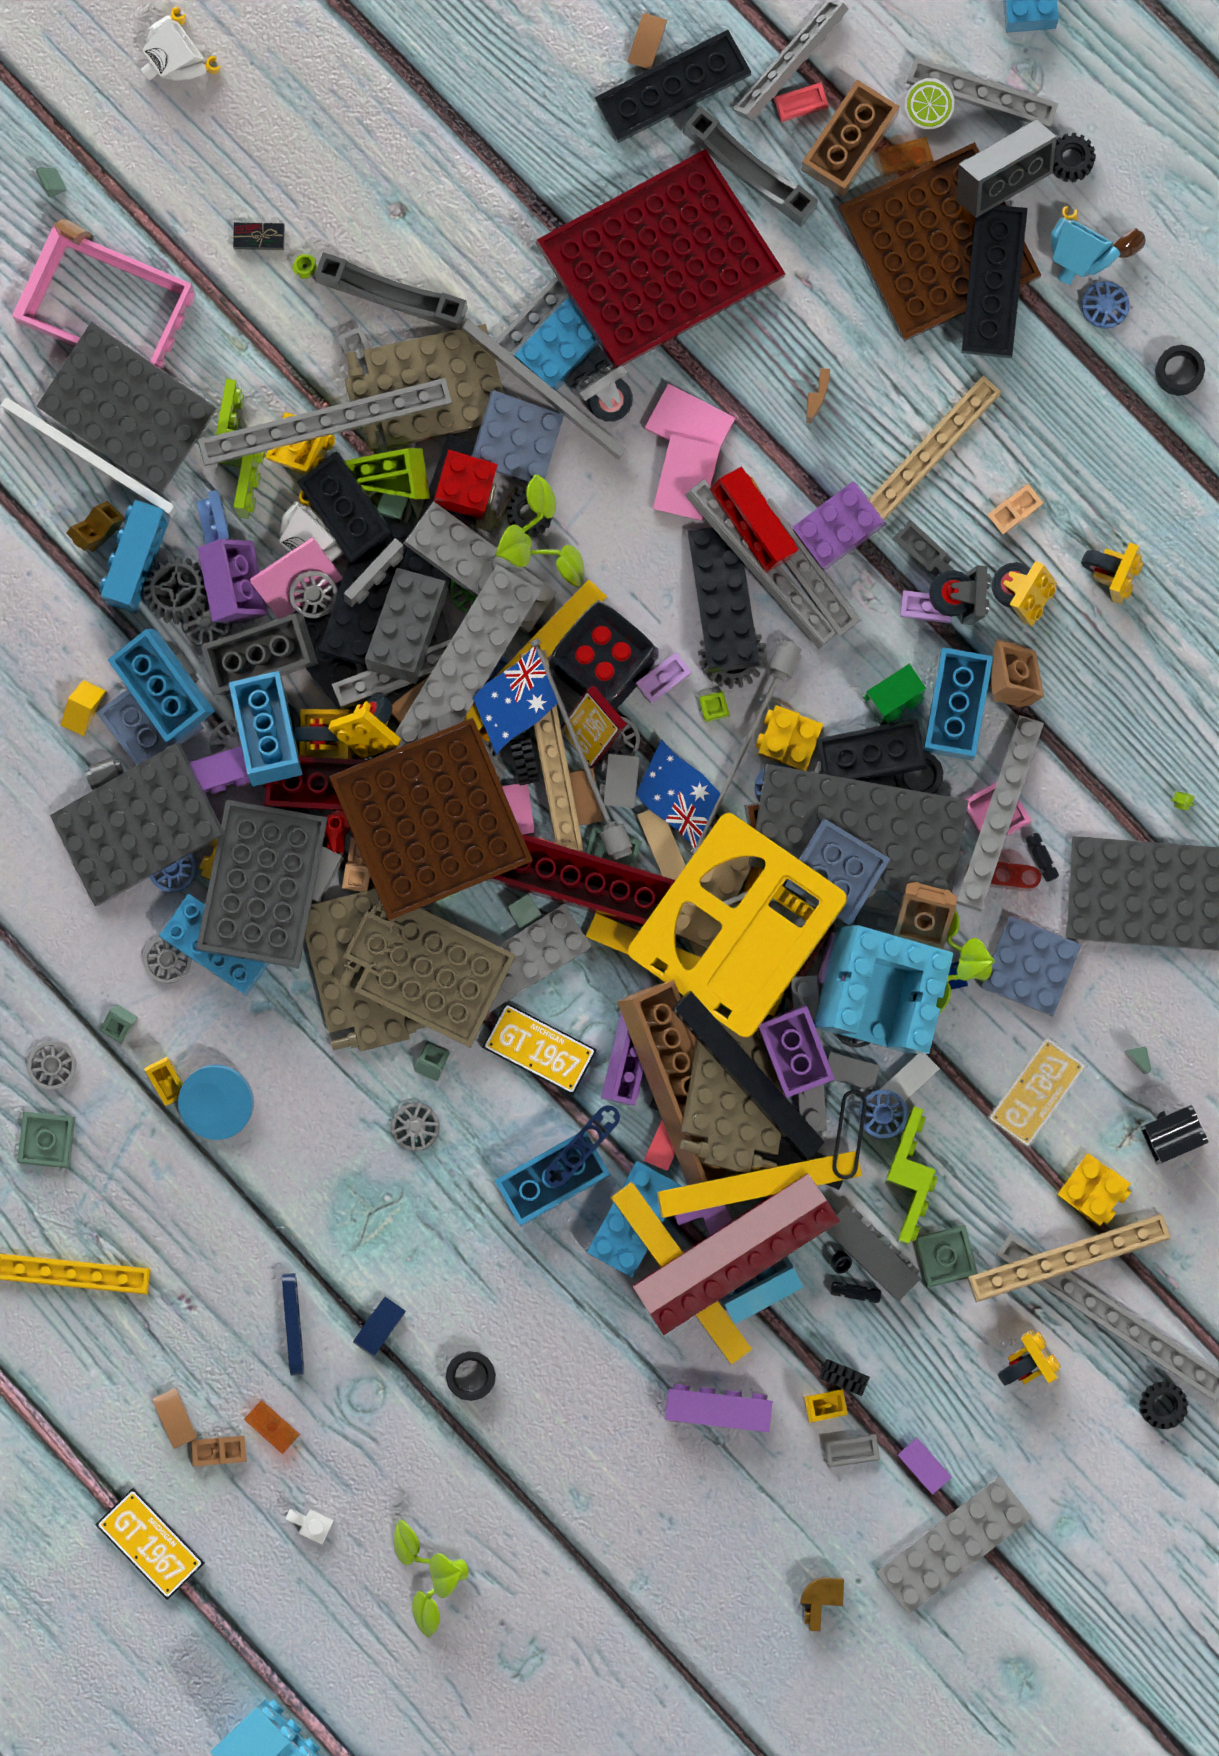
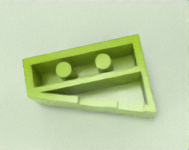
[345,448,430,499]

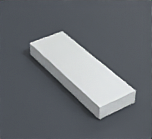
[868,1054,940,1111]

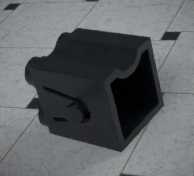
[1140,1105,1209,1165]

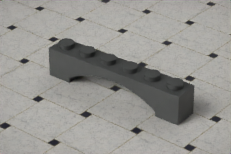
[684,106,818,227]
[315,252,468,330]

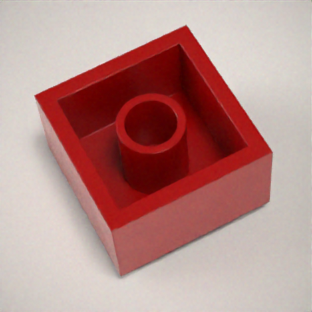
[434,450,498,519]

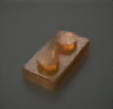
[877,137,933,176]
[244,1400,301,1454]

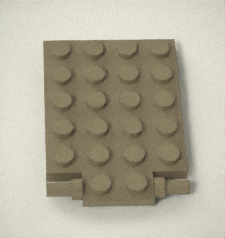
[344,324,504,451]
[305,889,426,1052]
[338,900,516,1048]
[680,1007,787,1174]

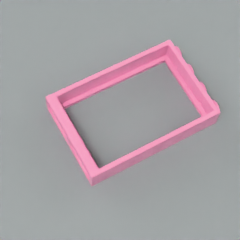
[12,225,196,370]

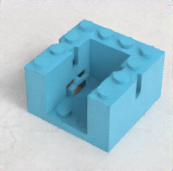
[814,925,954,1054]
[210,1698,321,1756]

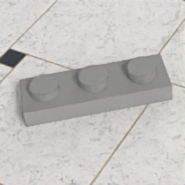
[344,538,403,607]

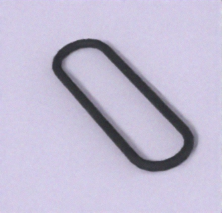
[833,1090,867,1179]

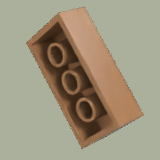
[801,80,900,197]

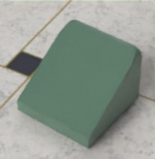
[36,167,66,198]
[377,493,409,521]
[507,893,543,930]
[99,1005,138,1044]
[415,1042,450,1081]
[1124,1047,1151,1074]

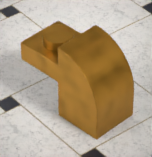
[66,501,125,552]
[800,1577,844,1631]

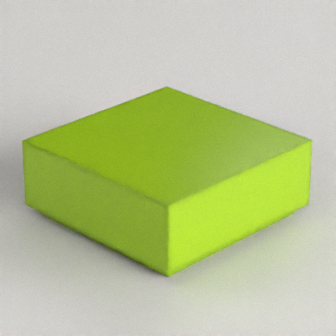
[698,691,730,723]

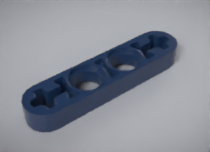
[544,1105,620,1188]
[282,1273,304,1376]

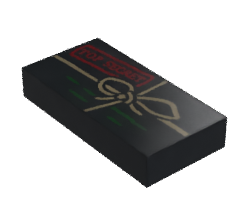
[233,222,285,250]

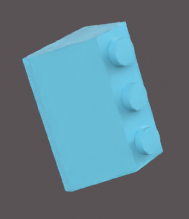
[721,1256,804,1324]

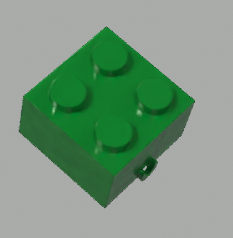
[861,663,926,724]

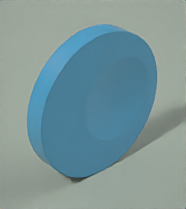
[178,1064,254,1140]

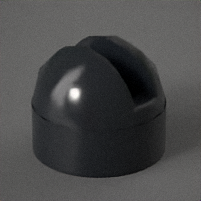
[829,1251,852,1274]

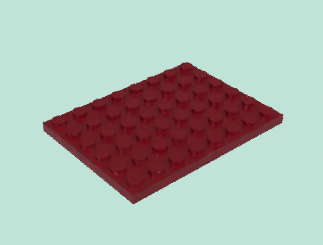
[535,149,786,368]

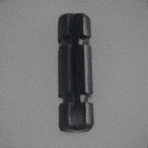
[1026,833,1059,882]
[830,1281,882,1303]

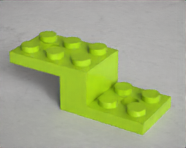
[216,379,265,519]
[885,1106,938,1245]

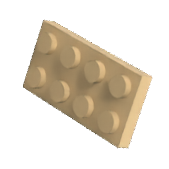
[675,857,751,949]

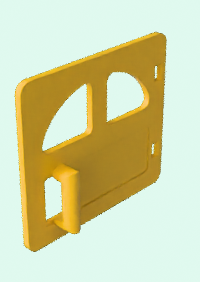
[628,813,847,1038]

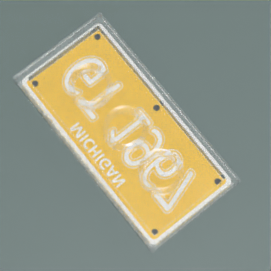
[986,1035,1089,1149]

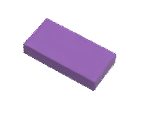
[898,1437,952,1495]

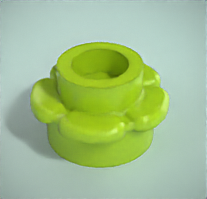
[292,254,317,279]
[1170,791,1195,811]

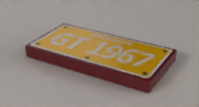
[561,686,627,768]

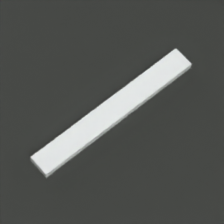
[1,398,177,519]

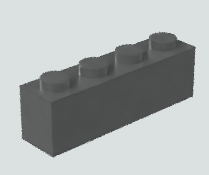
[825,1206,921,1302]

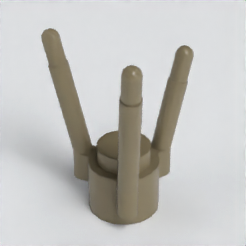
[472,483,518,532]

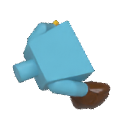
[1050,206,1146,285]

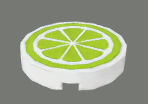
[905,78,955,129]

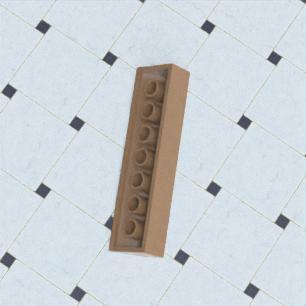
[617,980,745,1185]

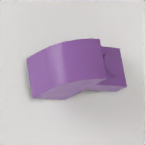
[675,1205,732,1236]

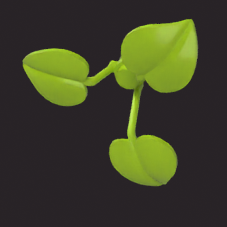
[495,474,584,587]
[936,909,995,1013]
[393,1520,469,1638]

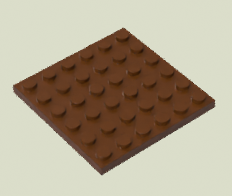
[838,142,1041,342]
[329,718,533,921]

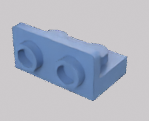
[196,490,231,544]

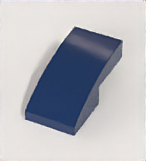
[353,1297,406,1357]

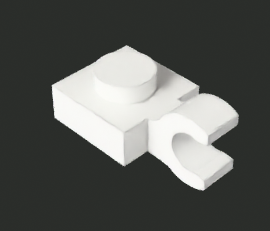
[285,1509,334,1544]

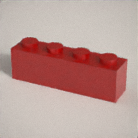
[709,466,799,573]

